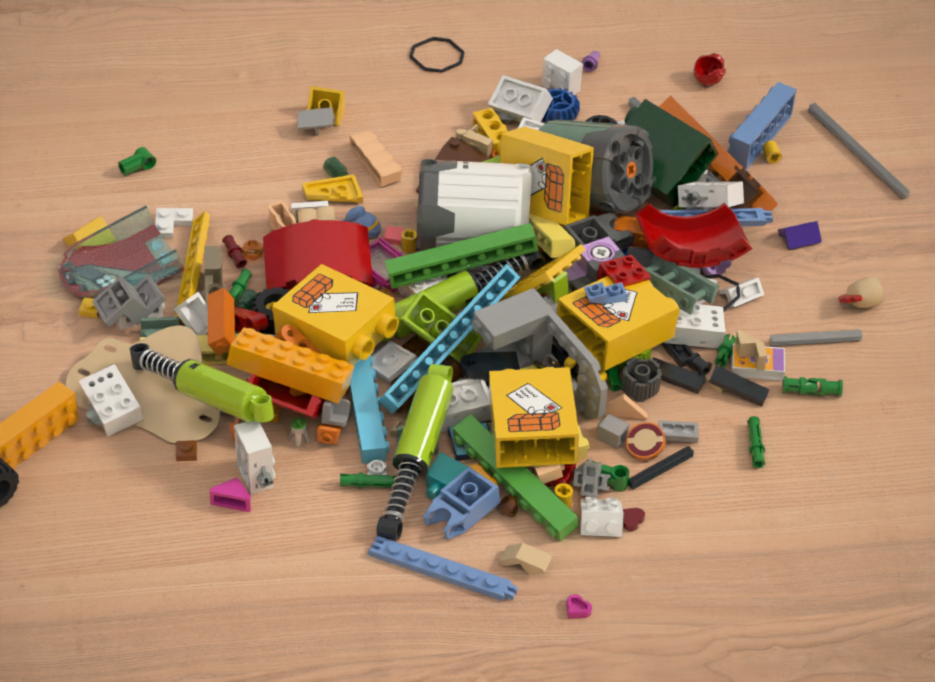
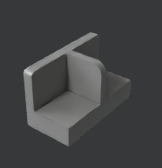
[298,108,335,135]
[322,399,353,427]

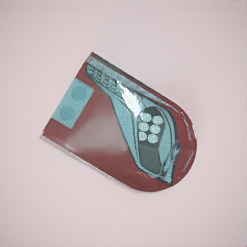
[58,205,184,298]

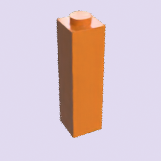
[208,287,235,356]

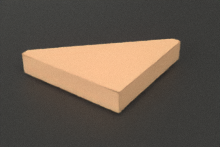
[604,394,647,420]

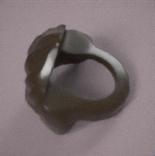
[533,357,562,369]

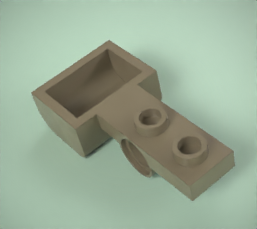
[202,246,223,305]

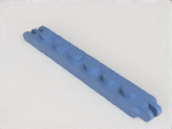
[659,208,773,226]
[368,536,518,600]

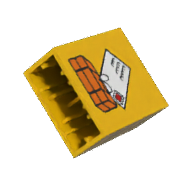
[498,126,594,225]
[272,264,399,365]
[556,276,680,371]
[489,367,579,468]

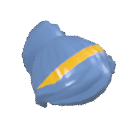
[341,206,381,238]

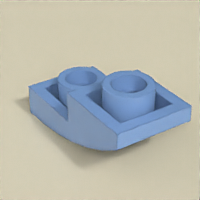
[584,282,628,304]

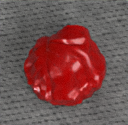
[694,53,726,87]

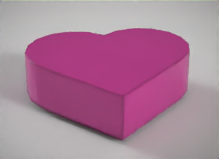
[566,594,592,619]

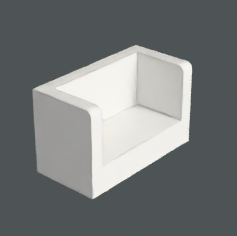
[174,292,208,335]

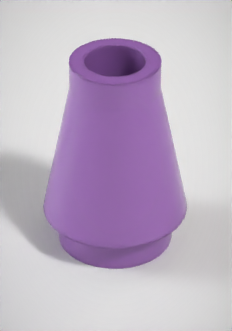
[582,51,600,72]

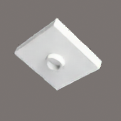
[371,341,417,383]

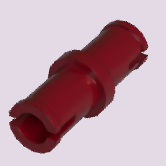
[222,235,247,268]

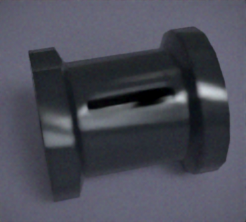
[687,353,712,376]

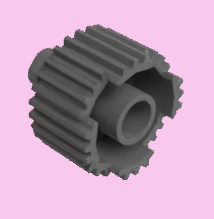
[621,357,662,402]

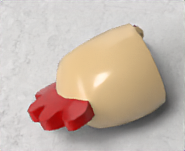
[838,277,883,308]

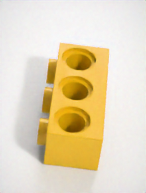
[472,108,508,152]

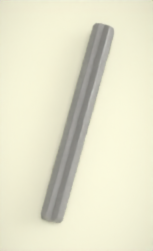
[769,329,862,346]

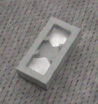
[658,420,699,443]

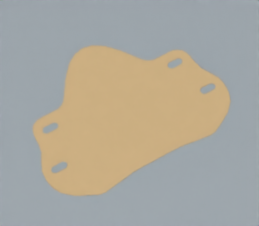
[66,325,220,443]

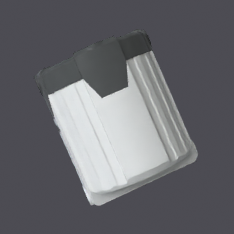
[417,159,532,251]

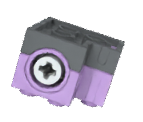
[563,236,625,294]

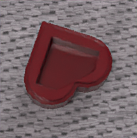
[623,508,645,531]

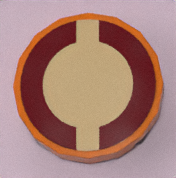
[626,422,666,461]

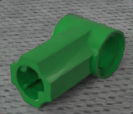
[118,147,156,176]
[588,461,630,492]

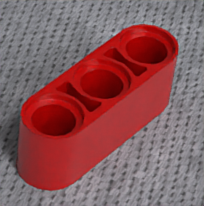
[234,307,268,332]

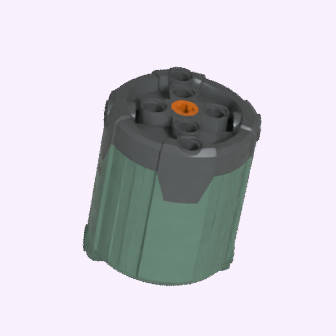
[539,120,653,214]

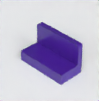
[778,221,822,249]

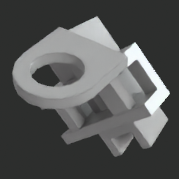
[573,458,611,498]

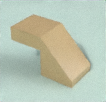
[735,330,767,370]
[499,543,552,575]

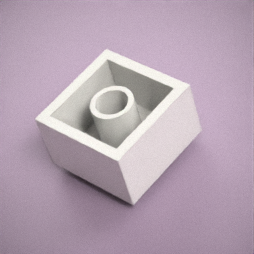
[542,49,583,95]

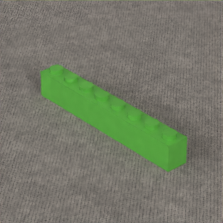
[385,223,538,289]
[452,414,579,541]

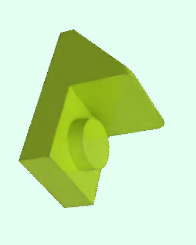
[536,271,569,303]

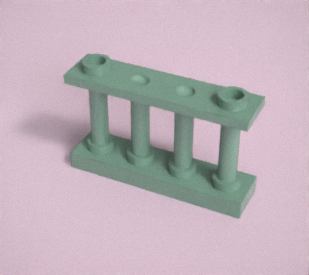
[643,254,719,315]

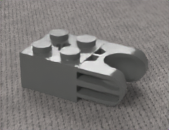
[564,212,634,251]

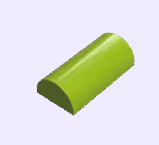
[399,290,483,366]

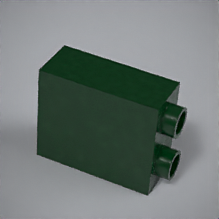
[625,99,719,208]

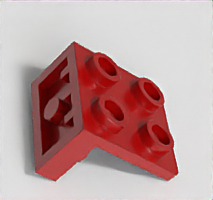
[597,255,651,287]

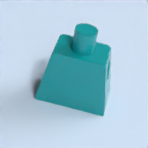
[426,452,468,499]

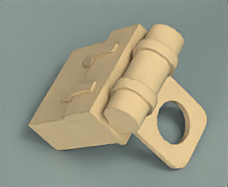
[455,124,493,159]

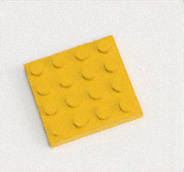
[498,244,585,302]

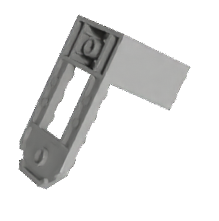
[472,288,608,419]

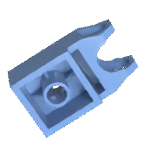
[423,467,500,539]

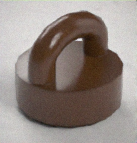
[497,495,518,517]

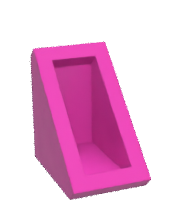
[210,477,251,512]

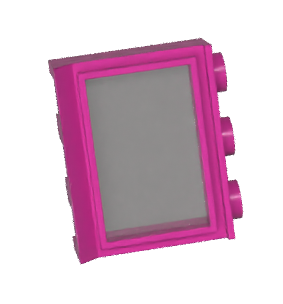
[369,237,404,296]

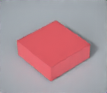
[384,226,405,245]

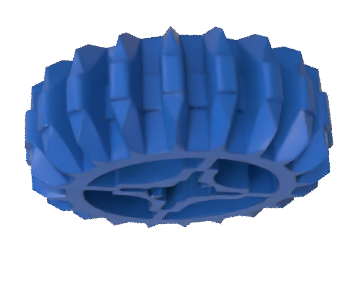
[541,87,580,122]

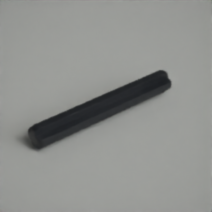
[628,446,694,489]

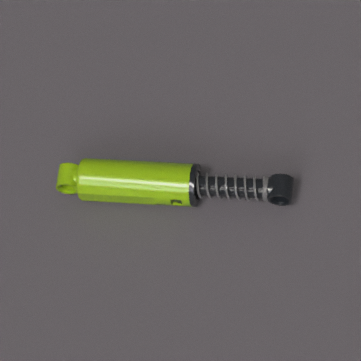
[381,250,545,341]
[129,343,274,422]
[376,364,454,540]

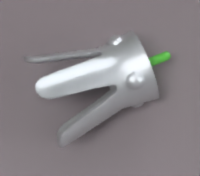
[288,418,309,447]

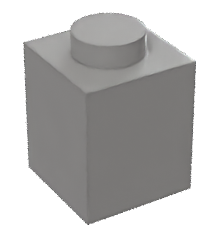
[597,414,629,449]

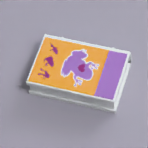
[731,344,785,381]

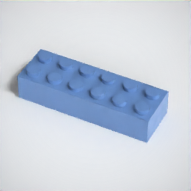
[727,82,797,170]

